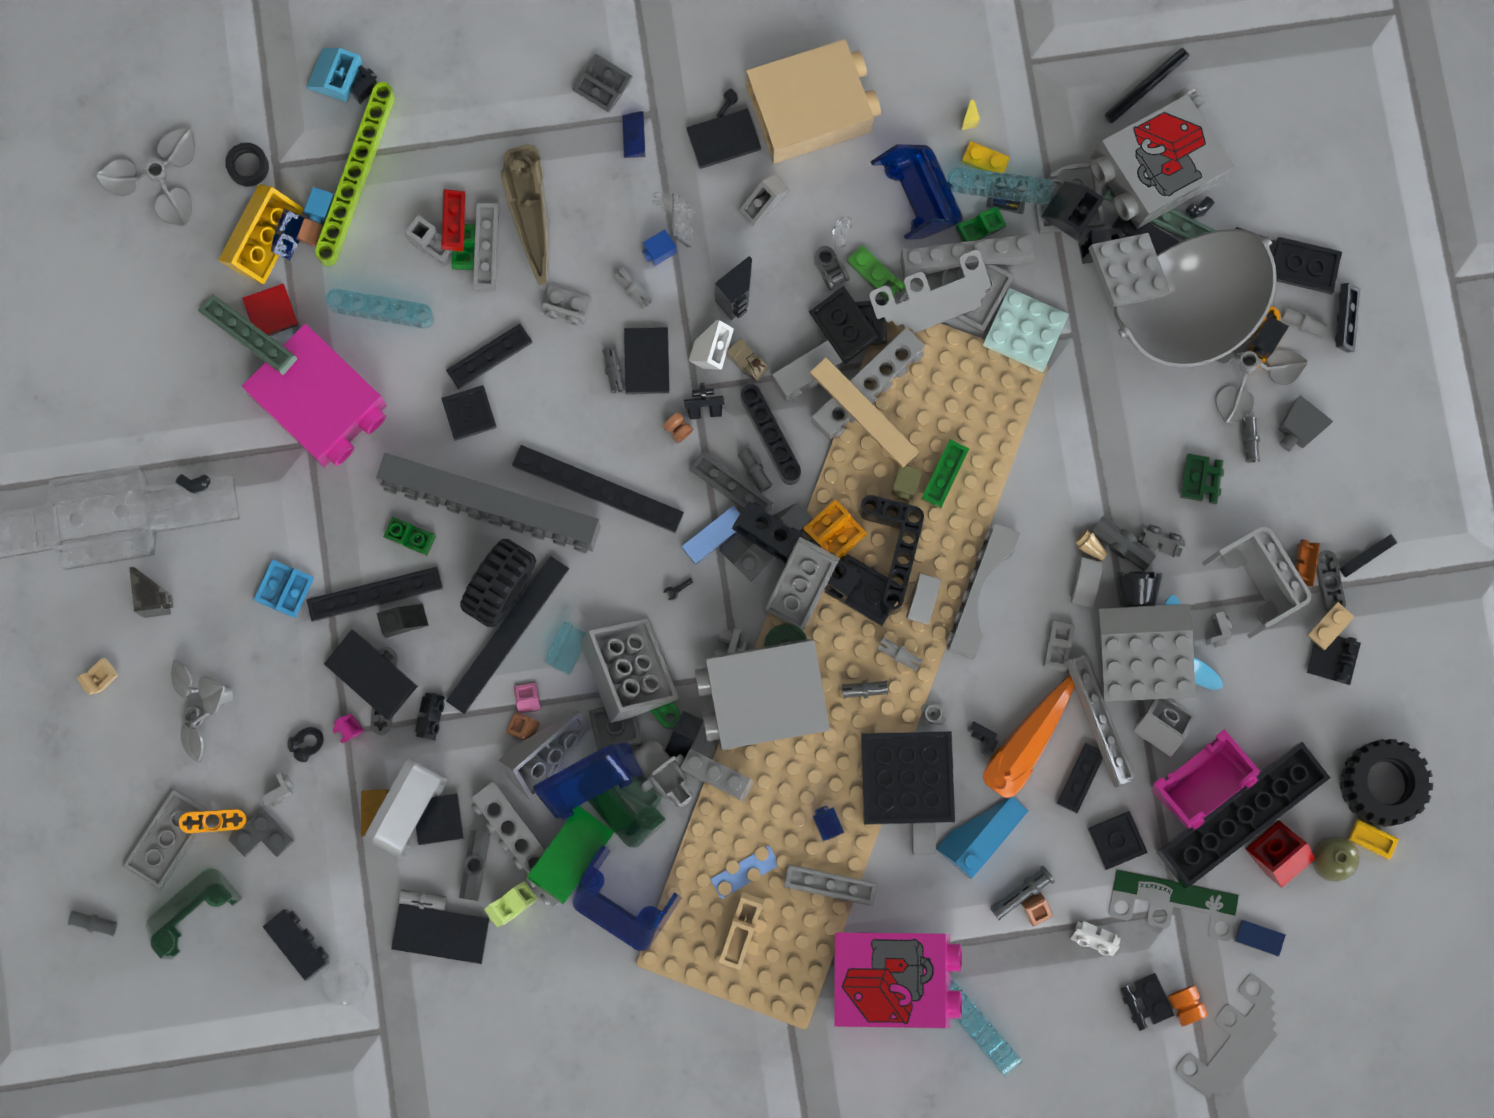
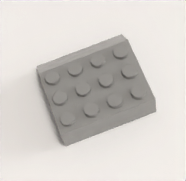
[1099,604,1196,702]

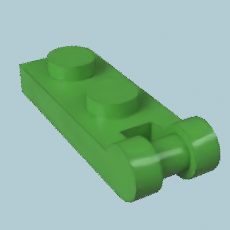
[847,245,906,301]

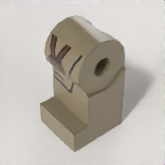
[727,338,769,381]

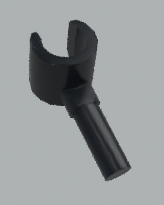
[716,88,738,117]
[663,578,693,600]

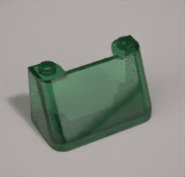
[577,751,666,848]
[146,868,242,959]

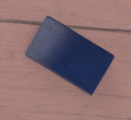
[622,111,646,158]

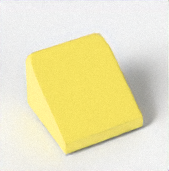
[962,99,979,130]

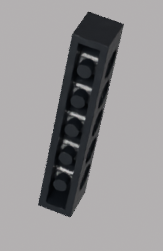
[732,501,862,603]

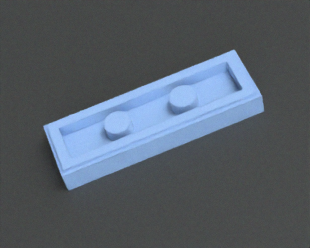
[682,505,740,565]
[710,845,778,899]

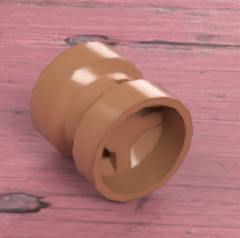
[663,412,694,443]

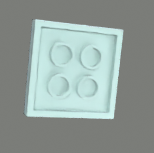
[983,288,1069,372]

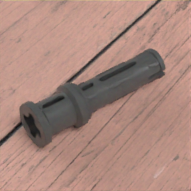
[990,865,1055,920]

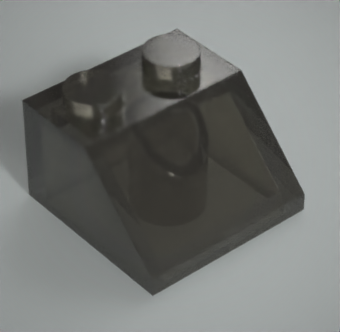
[129,567,173,618]

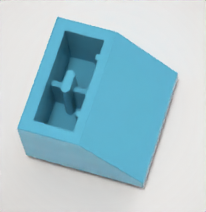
[307,48,363,103]

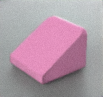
[514,682,540,713]

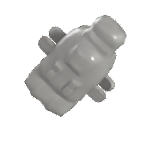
[629,739,692,808]

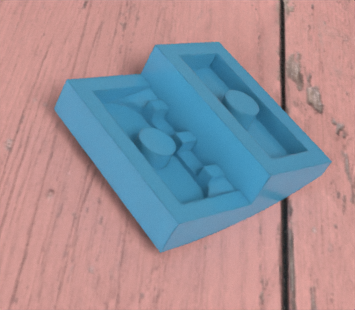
[253,559,314,618]

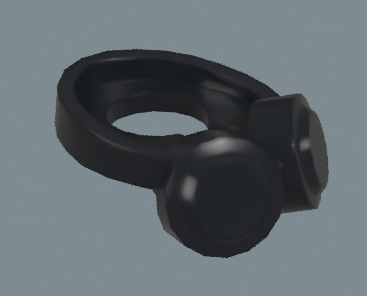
[287,727,324,762]

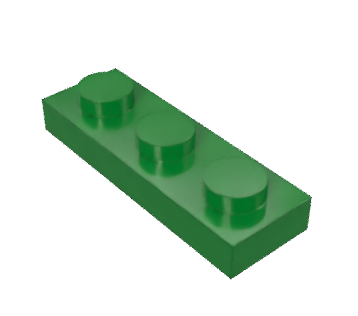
[921,439,970,509]

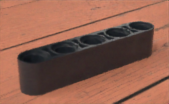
[741,384,801,485]

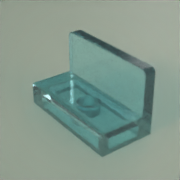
[544,621,586,675]

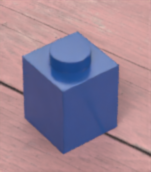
[642,229,677,266]

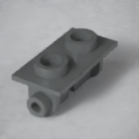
[1138,524,1185,557]

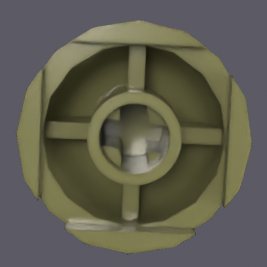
[1313,836,1359,882]

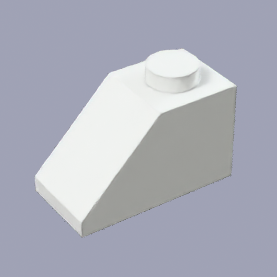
[689,320,734,370]

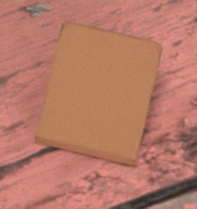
[298,218,323,247]
[506,712,539,740]
[1021,893,1053,927]

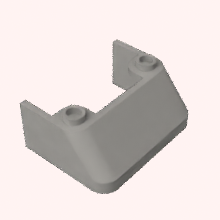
[1202,527,1311,639]
[364,758,447,860]

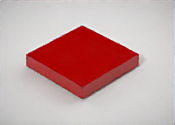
[242,283,299,336]

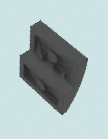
[572,54,633,113]

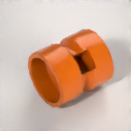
[1168,985,1209,1026]

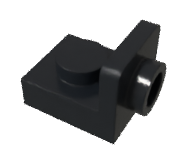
[351,65,377,104]
[968,721,998,755]

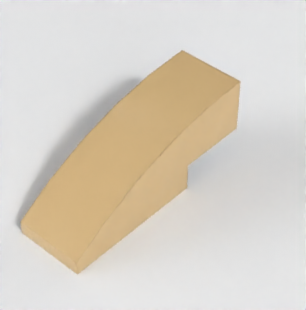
[719,892,764,970]

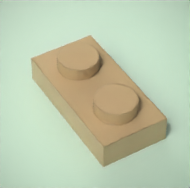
[1307,602,1354,650]

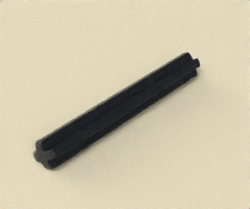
[1105,48,1189,123]

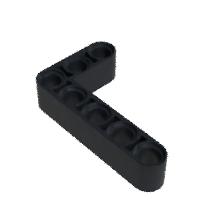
[859,495,924,615]

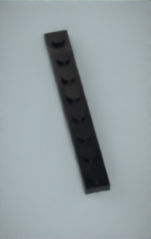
[512,445,684,534]

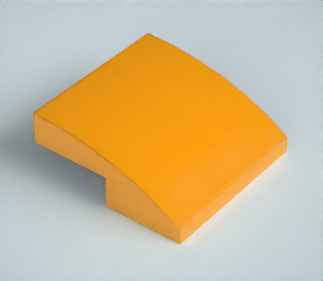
[803,499,867,559]

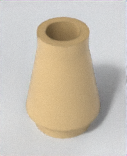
[1075,530,1108,561]

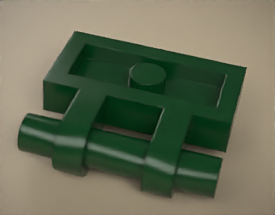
[1180,454,1224,504]

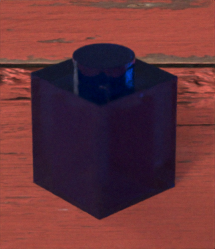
[812,806,844,842]

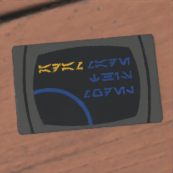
[986,184,1027,214]

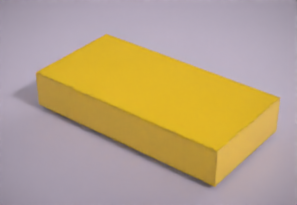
[1347,819,1399,860]

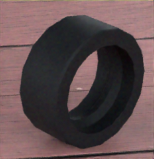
[225,142,269,187]

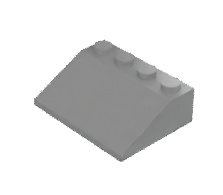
[580,618,679,723]

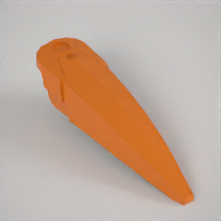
[983,675,1075,798]

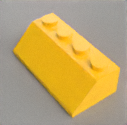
[218,184,304,285]

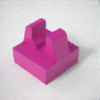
[333,713,365,743]

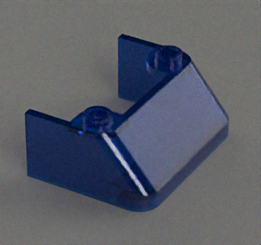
[870,144,963,239]
[533,743,644,821]
[573,845,682,951]

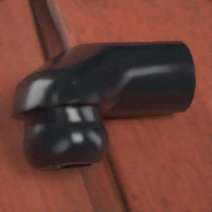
[175,474,211,493]

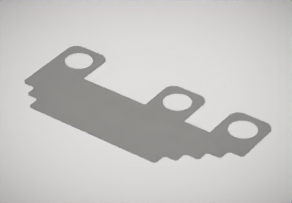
[869,250,991,333]
[1177,974,1277,1098]

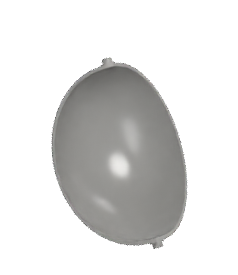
[1114,229,1276,367]

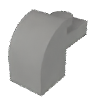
[405,215,453,264]

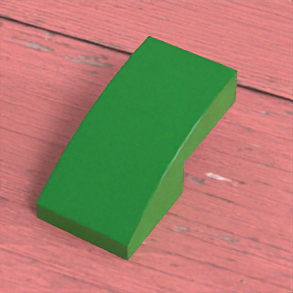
[955,207,1007,242]
[451,224,476,270]

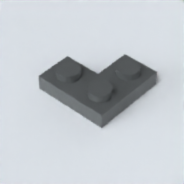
[229,808,294,857]

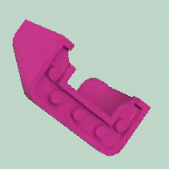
[1152,729,1260,830]

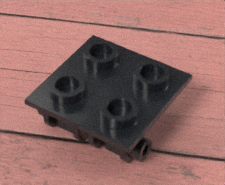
[1307,636,1361,685]

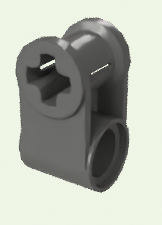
[814,246,850,291]

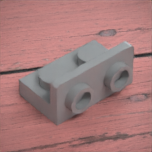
[541,285,591,325]

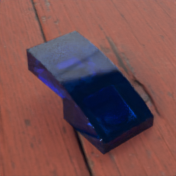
[271,209,304,260]

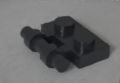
[1120,973,1175,1031]

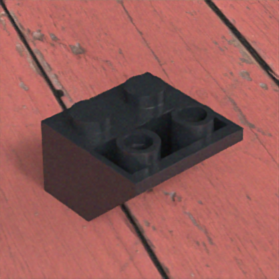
[1041,181,1105,240]

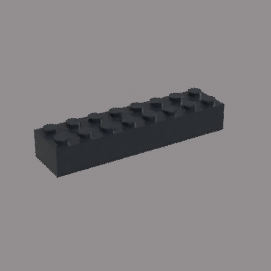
[1156,742,1331,888]

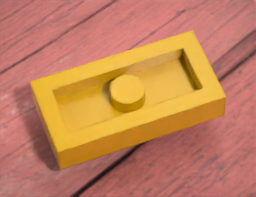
[961,141,1010,179]

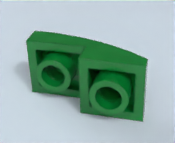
[383,517,436,556]

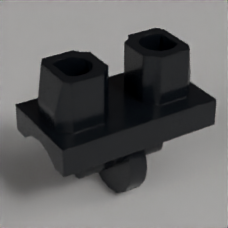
[684,382,725,420]

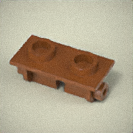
[1295,539,1320,587]

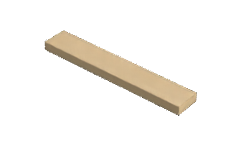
[810,358,919,468]

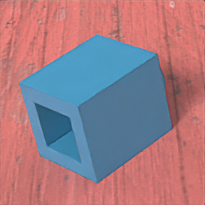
[304,187,334,224]

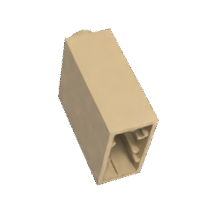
[746,39,881,164]

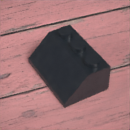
[715,256,752,320]

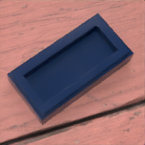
[1234,920,1286,957]

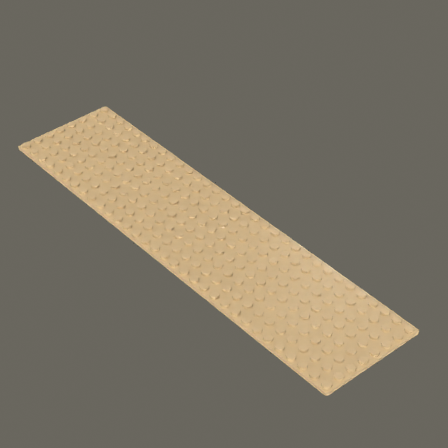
[637,320,1048,1029]

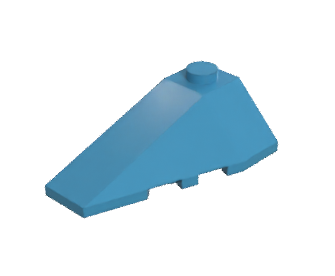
[936,797,1028,879]

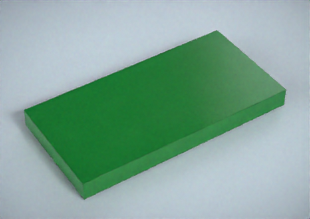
[526,805,614,904]

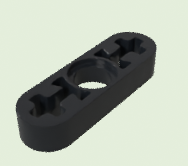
[1339,534,1398,578]

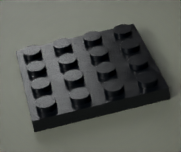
[861,731,955,825]

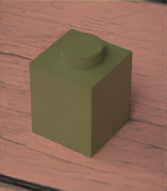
[892,466,922,501]

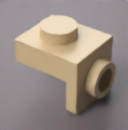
[77,658,119,695]

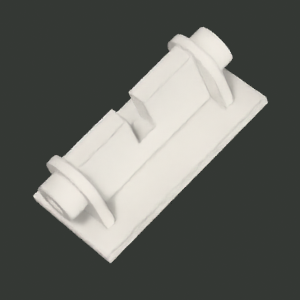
[1071,921,1121,957]

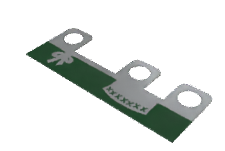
[1109,870,1239,941]

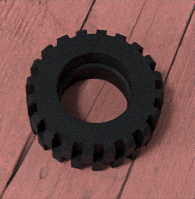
[460,539,536,627]
[1340,739,1433,827]

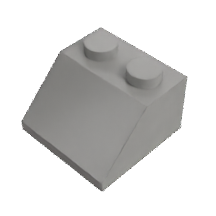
[1134,698,1196,757]

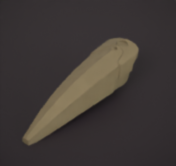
[501,144,549,285]

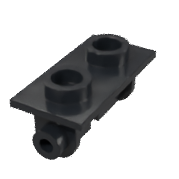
[414,692,445,741]

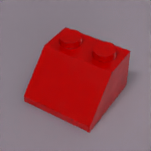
[1245,820,1315,888]

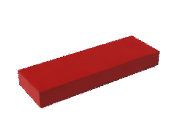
[441,189,465,252]

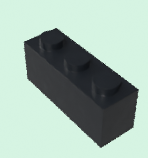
[263,909,330,981]

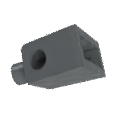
[1279,395,1333,451]

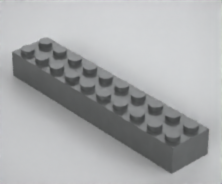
[376,453,601,553]

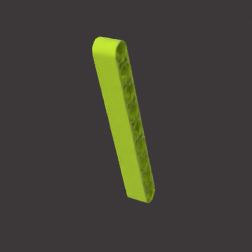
[315,82,395,267]

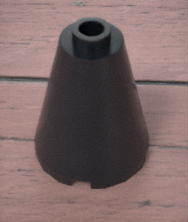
[1117,572,1162,607]

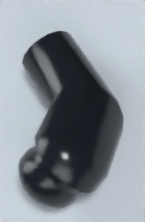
[1186,196,1214,219]

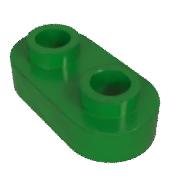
[650,702,681,729]

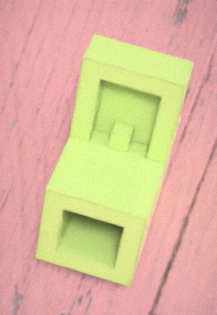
[484,881,538,928]

